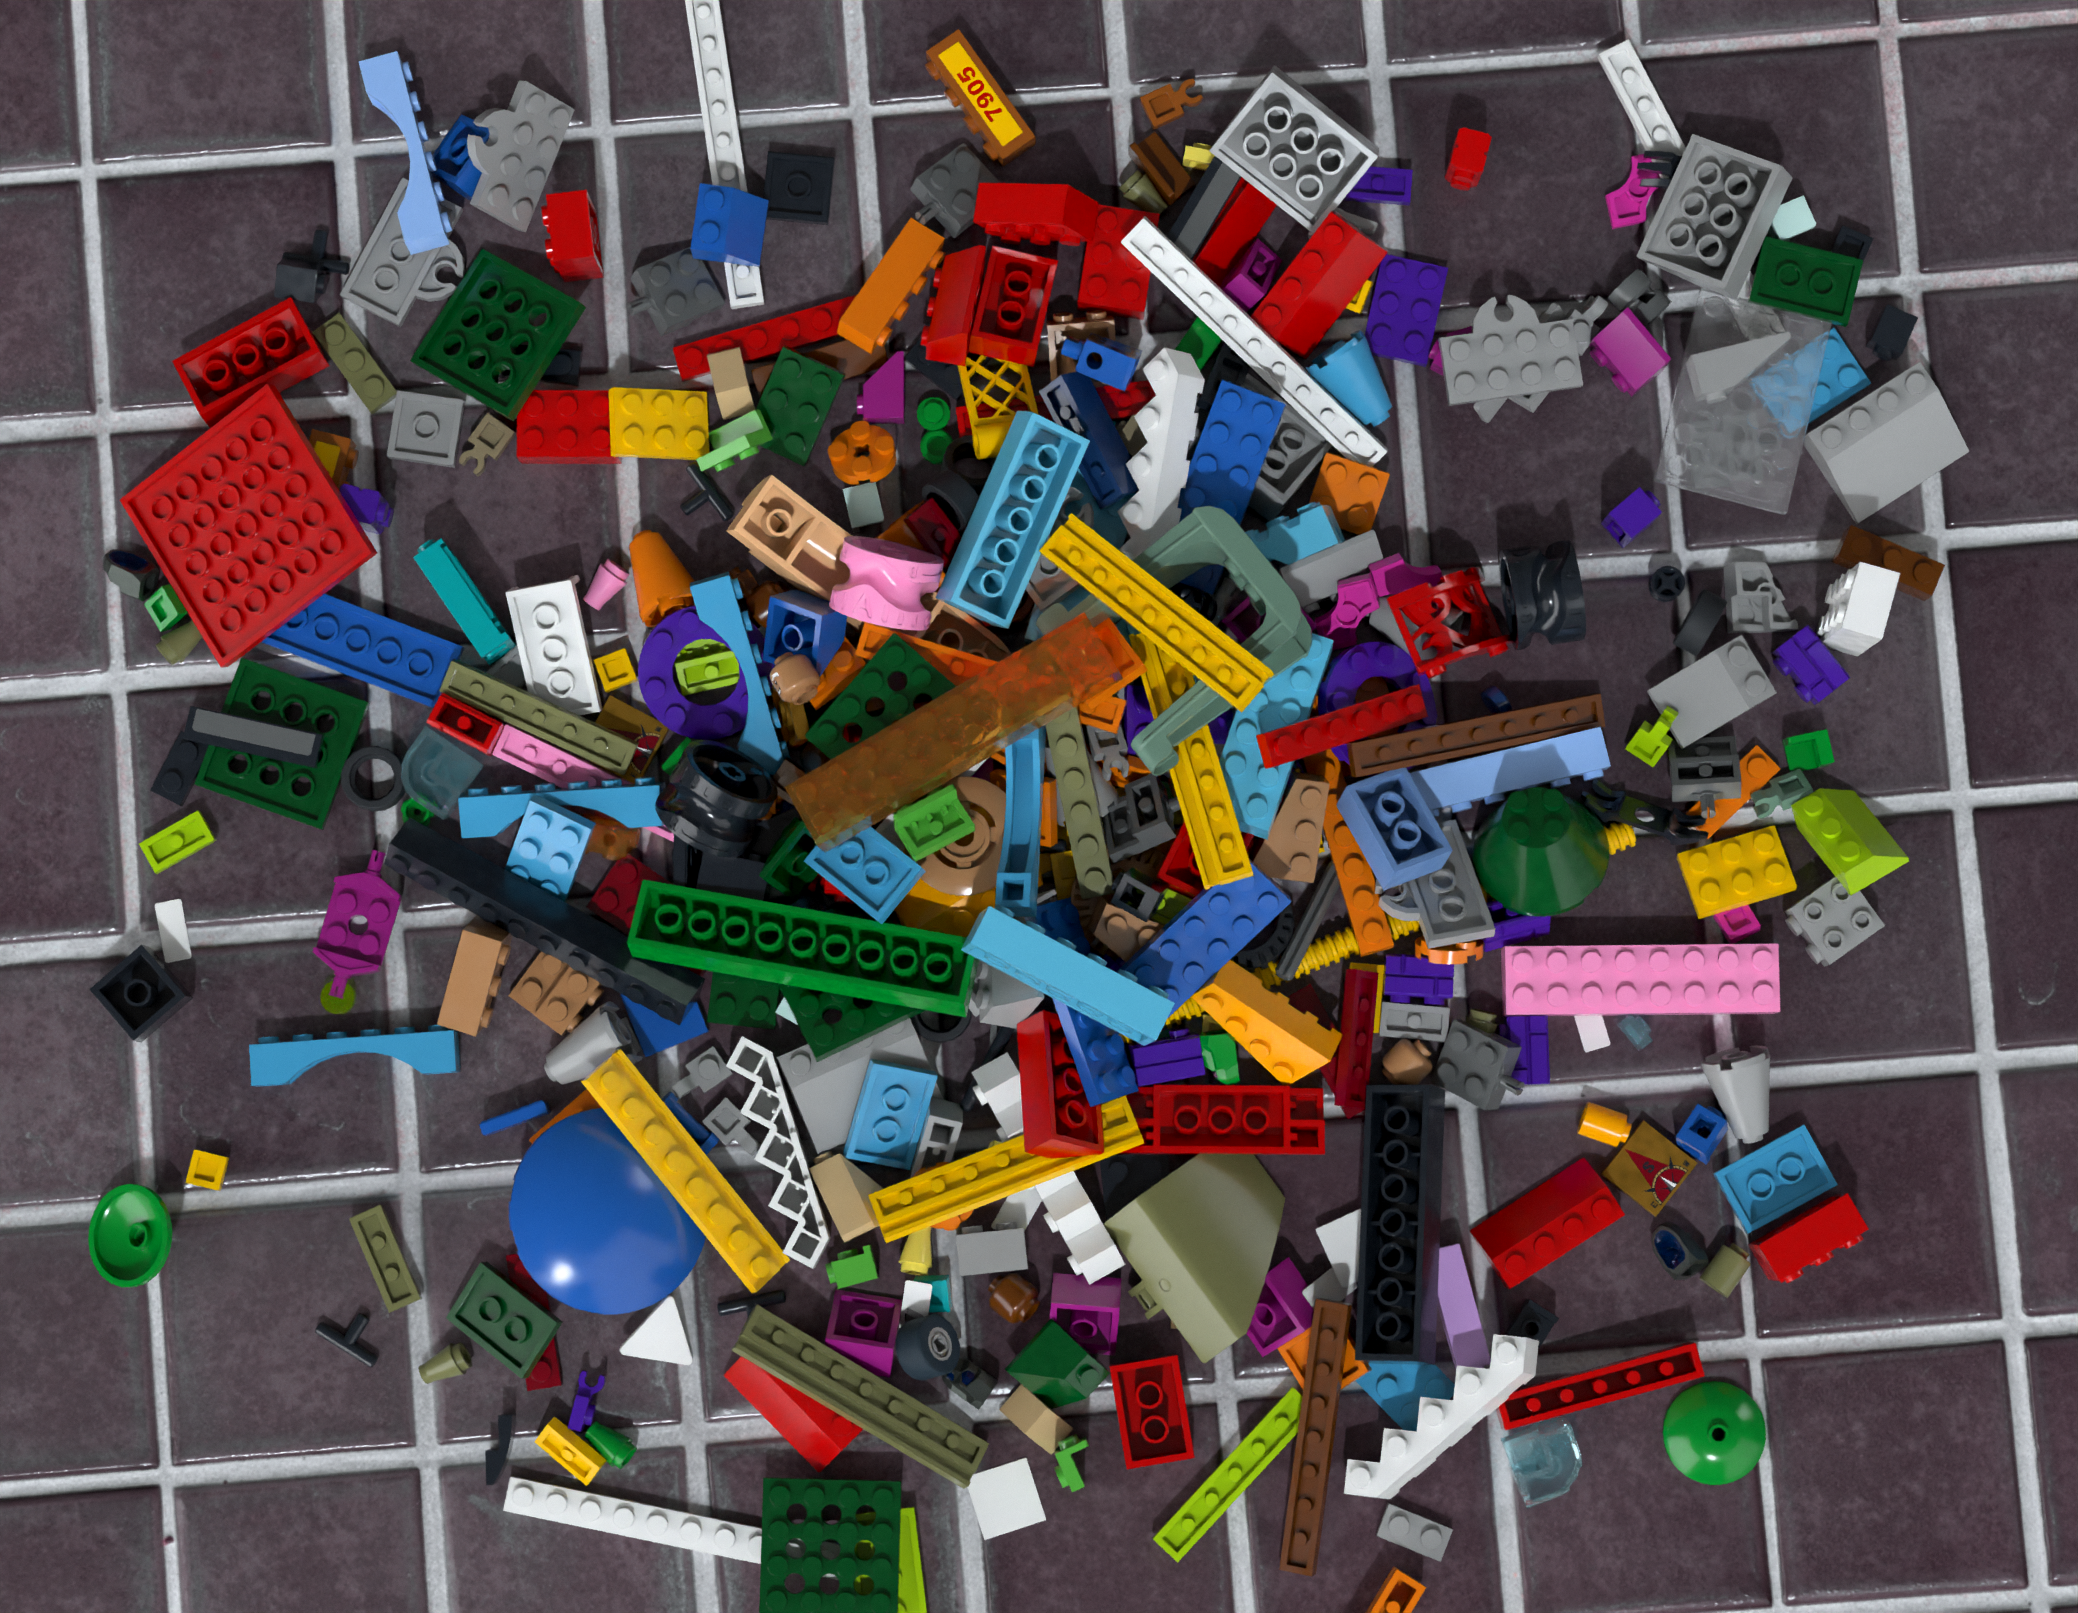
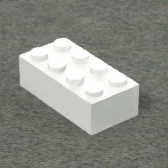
[1816,562,1900,657]

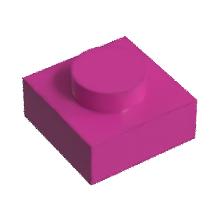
[1714,905,1761,944]

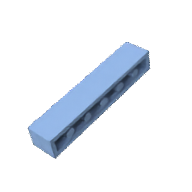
[1409,727,1611,818]

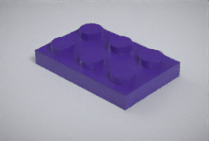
[1364,254,1448,367]

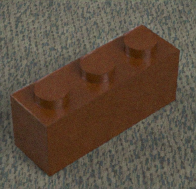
[1831,525,1945,601]

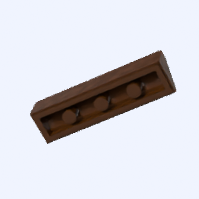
[751,339,888,399]

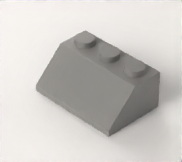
[1278,529,1383,615]
[976,917,1044,1029]

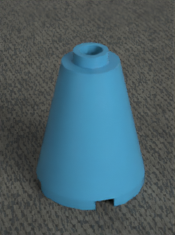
[1305,330,1392,427]

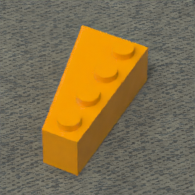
[1191,960,1343,1086]

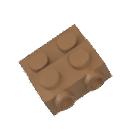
[1046,310,1116,388]
[508,951,604,1036]

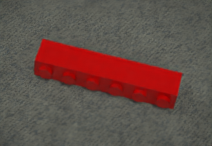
[1496,1342,1705,1430]

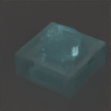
[1616,1014,1653,1050]

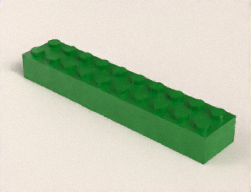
[627,879,979,1017]

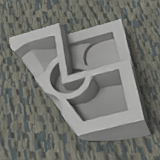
[1723,561,1798,633]

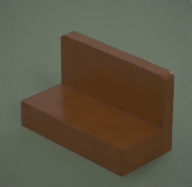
[1128,132,1195,206]

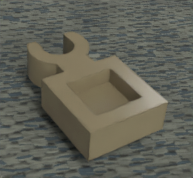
[459,413,516,477]

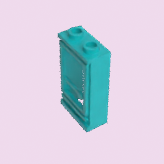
[413,538,516,666]

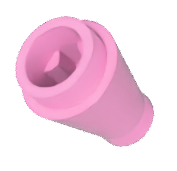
[583,559,630,610]

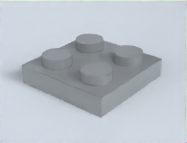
[387,391,465,468]

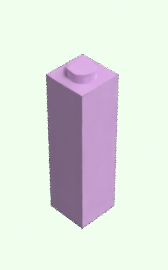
[1437,1243,1491,1371]

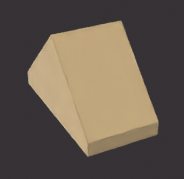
[707,347,755,420]
[999,1384,1073,1454]

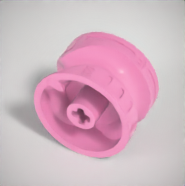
[829,536,944,631]

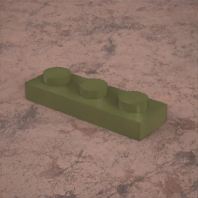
[312,313,397,414]
[349,1205,422,1313]

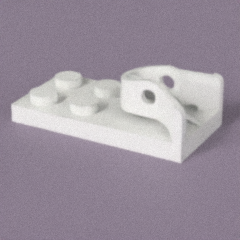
[505,575,602,716]

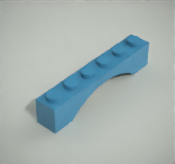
[690,572,791,775]
[995,706,1046,917]
[458,777,666,838]
[249,1025,460,1087]

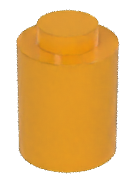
[1577,1101,1632,1147]

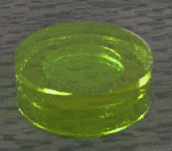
[320,981,356,1015]

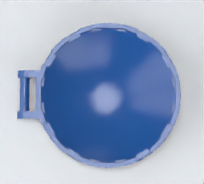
[508,1091,719,1315]

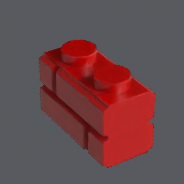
[1445,127,1492,191]
[426,693,505,757]

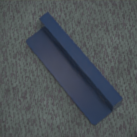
[1039,372,1139,510]

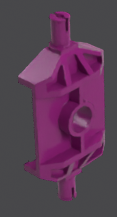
[312,850,402,999]

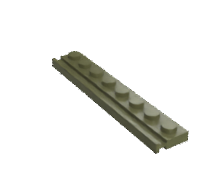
[731,1305,989,1489]

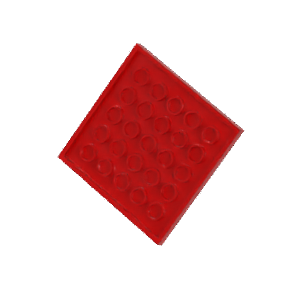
[120,384,377,668]

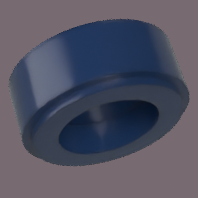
[1481,685,1512,714]

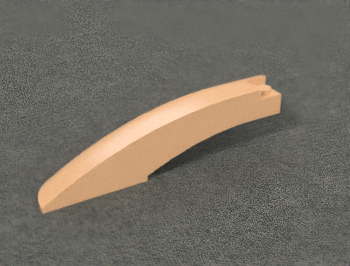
[726,475,1018,698]

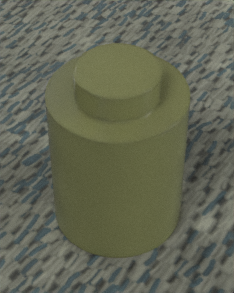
[1699,1243,1751,1298]

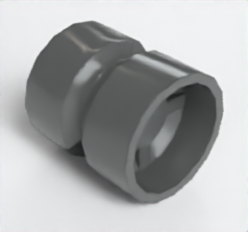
[1608,268,1672,328]

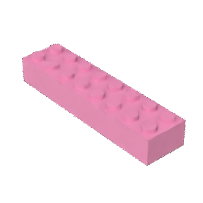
[1501,944,1780,1017]

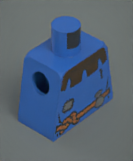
[1061,333,1142,391]

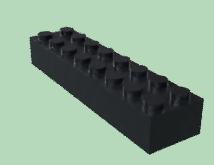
[1355,1085,1446,1365]

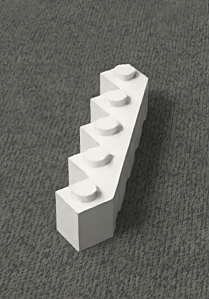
[1117,347,1204,560]
[726,1036,831,1269]
[971,1053,1125,1285]
[1344,1334,1539,1499]

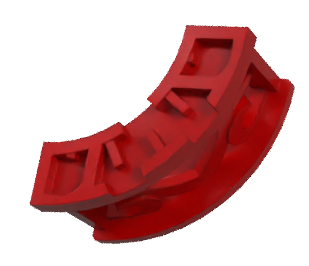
[1387,567,1511,679]

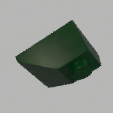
[759,817,823,903]
[1005,1318,1110,1409]

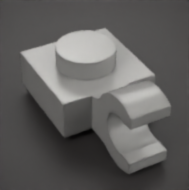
[1563,295,1609,356]
[671,1046,733,1100]
[702,1097,761,1156]

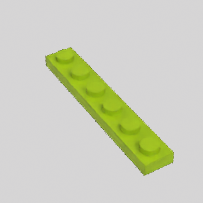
[1152,1387,1302,1563]

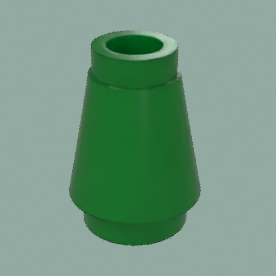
[584,1421,637,1469]

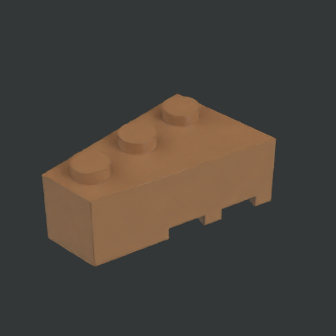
[1248,771,1330,883]
[1087,896,1166,962]
[437,915,513,1037]

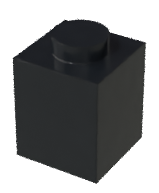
[274,257,328,303]
[1865,304,1918,361]

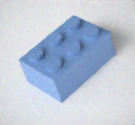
[1336,767,1453,890]

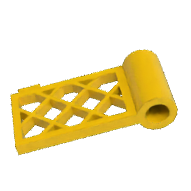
[957,355,1038,459]

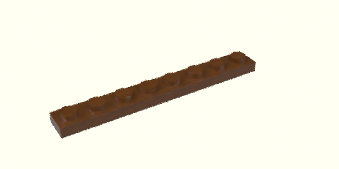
[1346,693,1605,777]
[1279,1298,1352,1577]

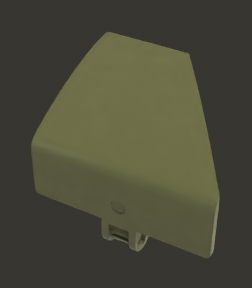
[1104,1154,1285,1363]

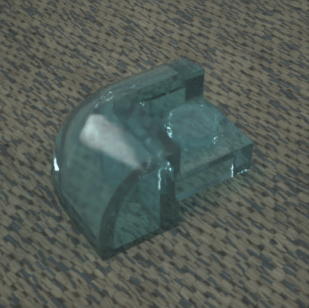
[401,726,484,820]
[1500,1417,1583,1509]

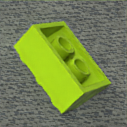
[1791,788,1909,896]

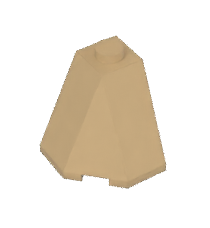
[809,1151,884,1243]

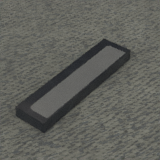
[1167,156,1242,261]
[183,706,324,769]

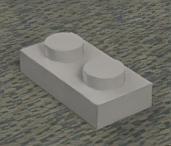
[1378,1002,1450,1042]
[1376,1503,1453,1562]

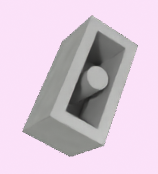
[956,1222,1028,1276]

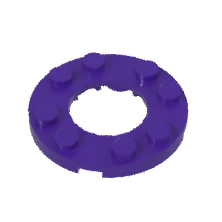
[638,605,774,740]
[1318,642,1437,777]

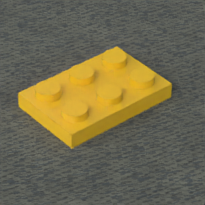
[608,387,709,460]
[1677,825,1797,919]

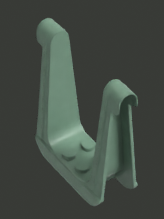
[1036,506,1312,776]

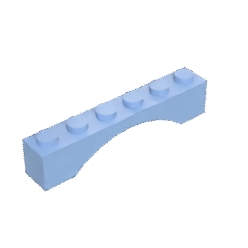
[359,51,452,255]

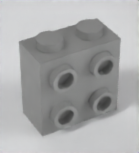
[1784,876,1885,967]

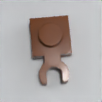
[1139,79,1203,130]

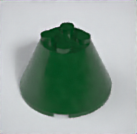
[1472,787,1610,916]

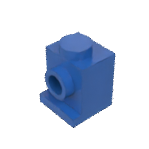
[1676,1104,1728,1165]

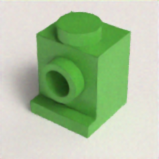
[825,1245,879,1289]

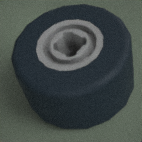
[896,1314,960,1381]

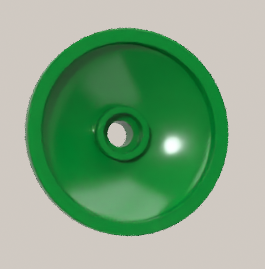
[88,1184,172,1287]
[1662,1381,1766,1485]

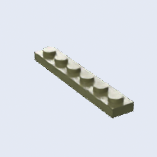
[439,659,639,776]
[1040,691,1115,899]

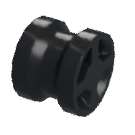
[1648,566,1685,603]
[1178,587,1218,622]

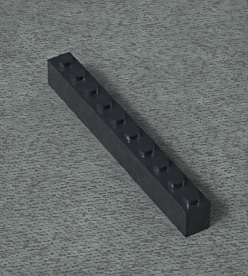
[384,817,705,1026]

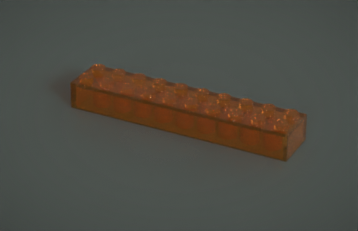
[785,612,1123,853]

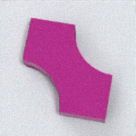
[1605,154,1660,229]
[1368,553,1443,604]
[1315,573,1380,650]

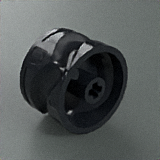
[1499,540,1586,650]
[655,740,778,858]

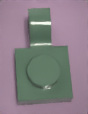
[1750,769,1813,818]

